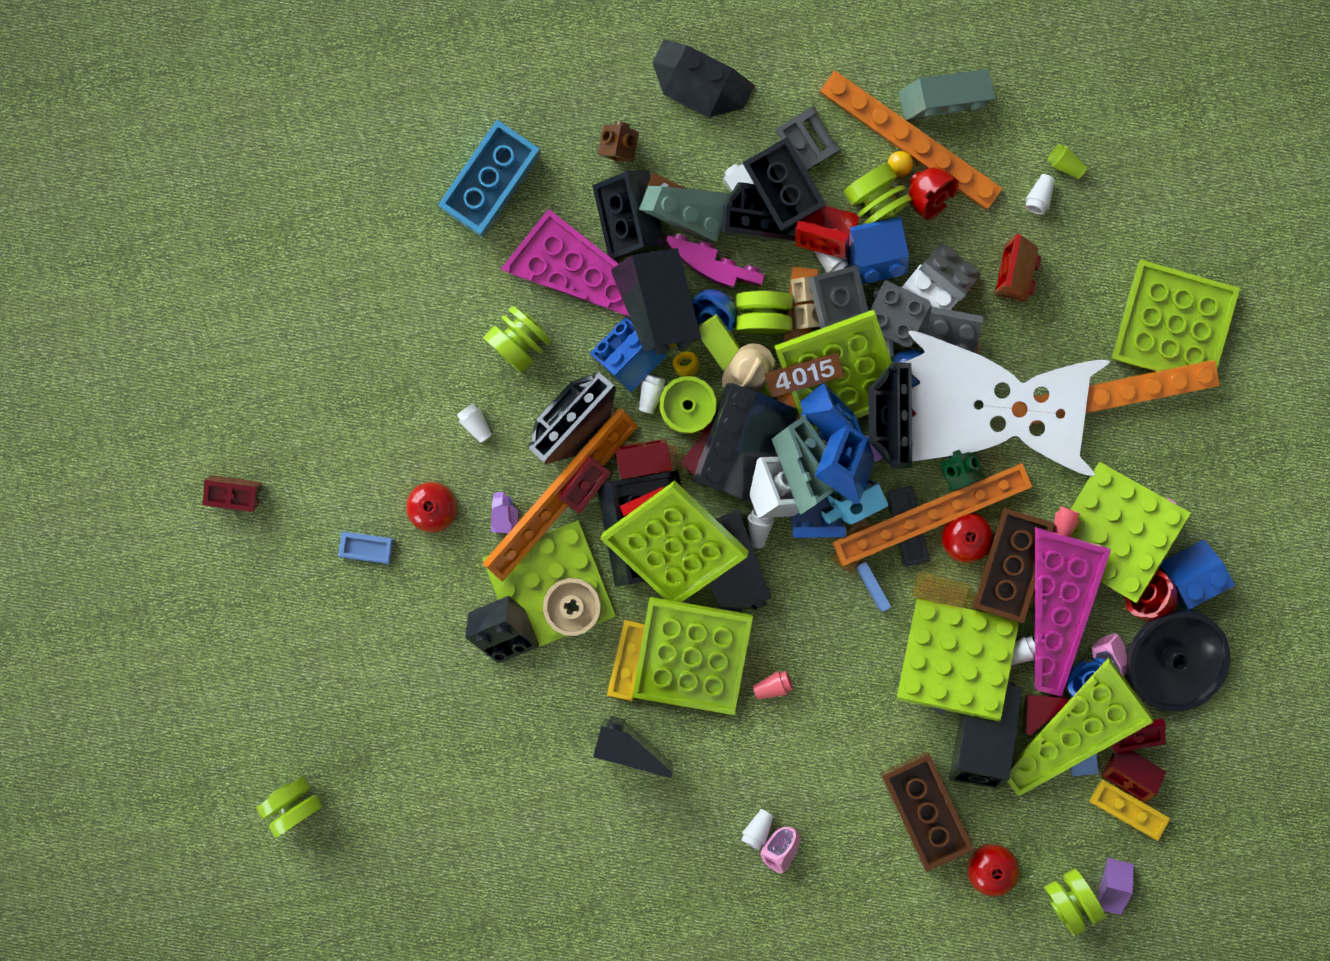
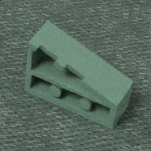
[898,69,995,121]
[639,186,731,242]
[772,416,835,515]

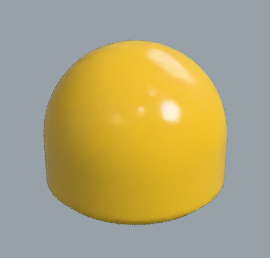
[887,151,913,178]
[673,351,699,377]

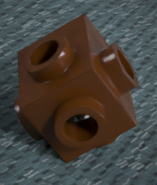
[598,121,639,162]

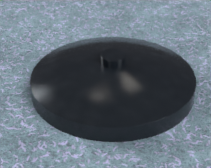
[1127,609,1230,712]

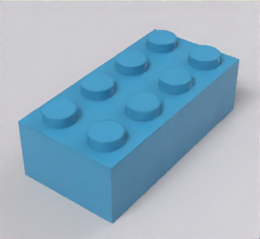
[438,120,541,238]

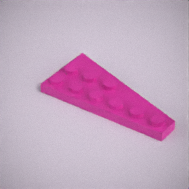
[501,209,629,317]
[1035,527,1111,697]

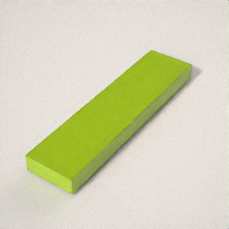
[698,314,774,399]

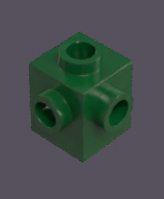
[940,450,985,491]

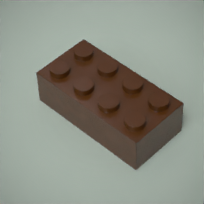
[971,508,1055,623]
[879,752,974,872]

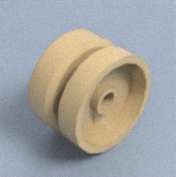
[543,578,602,636]

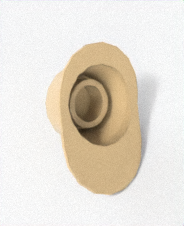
[722,343,774,393]

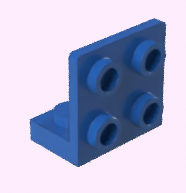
[791,497,846,538]

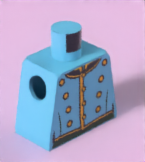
[821,478,889,524]

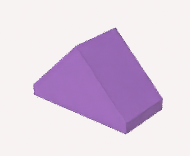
[1097,857,1134,915]

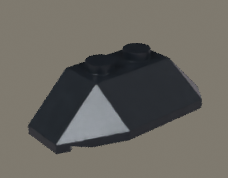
[652,39,755,118]
[722,182,804,242]
[868,362,912,468]
[528,372,616,464]

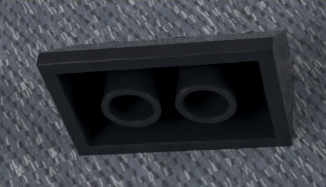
[742,137,826,231]
[592,170,665,259]

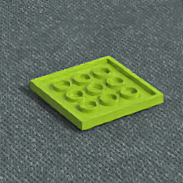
[1111,260,1240,372]
[774,310,892,433]
[1070,462,1191,604]
[600,481,749,602]
[482,520,616,647]
[632,597,753,715]
[896,598,1019,722]

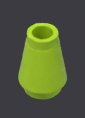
[1047,144,1087,179]

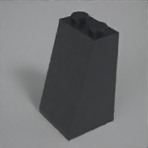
[611,248,701,355]
[709,510,771,613]
[949,682,1022,789]

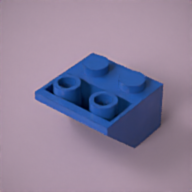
[590,317,667,393]
[815,424,874,504]

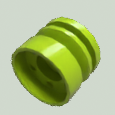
[843,162,912,224]
[483,305,552,374]

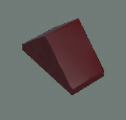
[1022,694,1069,736]

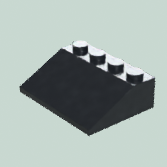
[692,383,798,503]
[598,471,681,587]
[593,716,673,778]

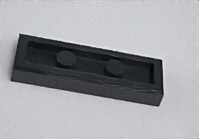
[887,486,930,567]

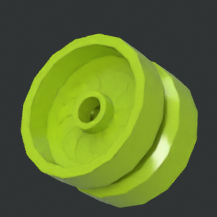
[735,291,793,334]
[659,376,716,435]
[255,776,324,838]
[1043,868,1106,937]

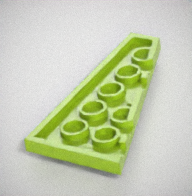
[1007,658,1153,797]

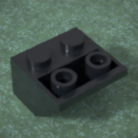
[465,596,539,664]

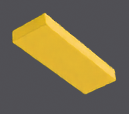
[607,620,645,701]
[1089,779,1170,841]

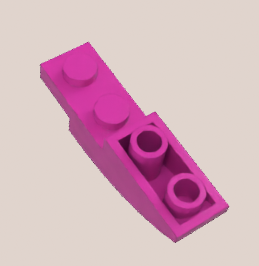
[666,234,764,290]

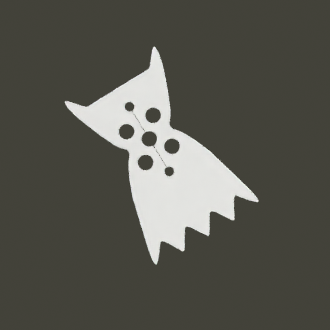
[903,331,1110,476]

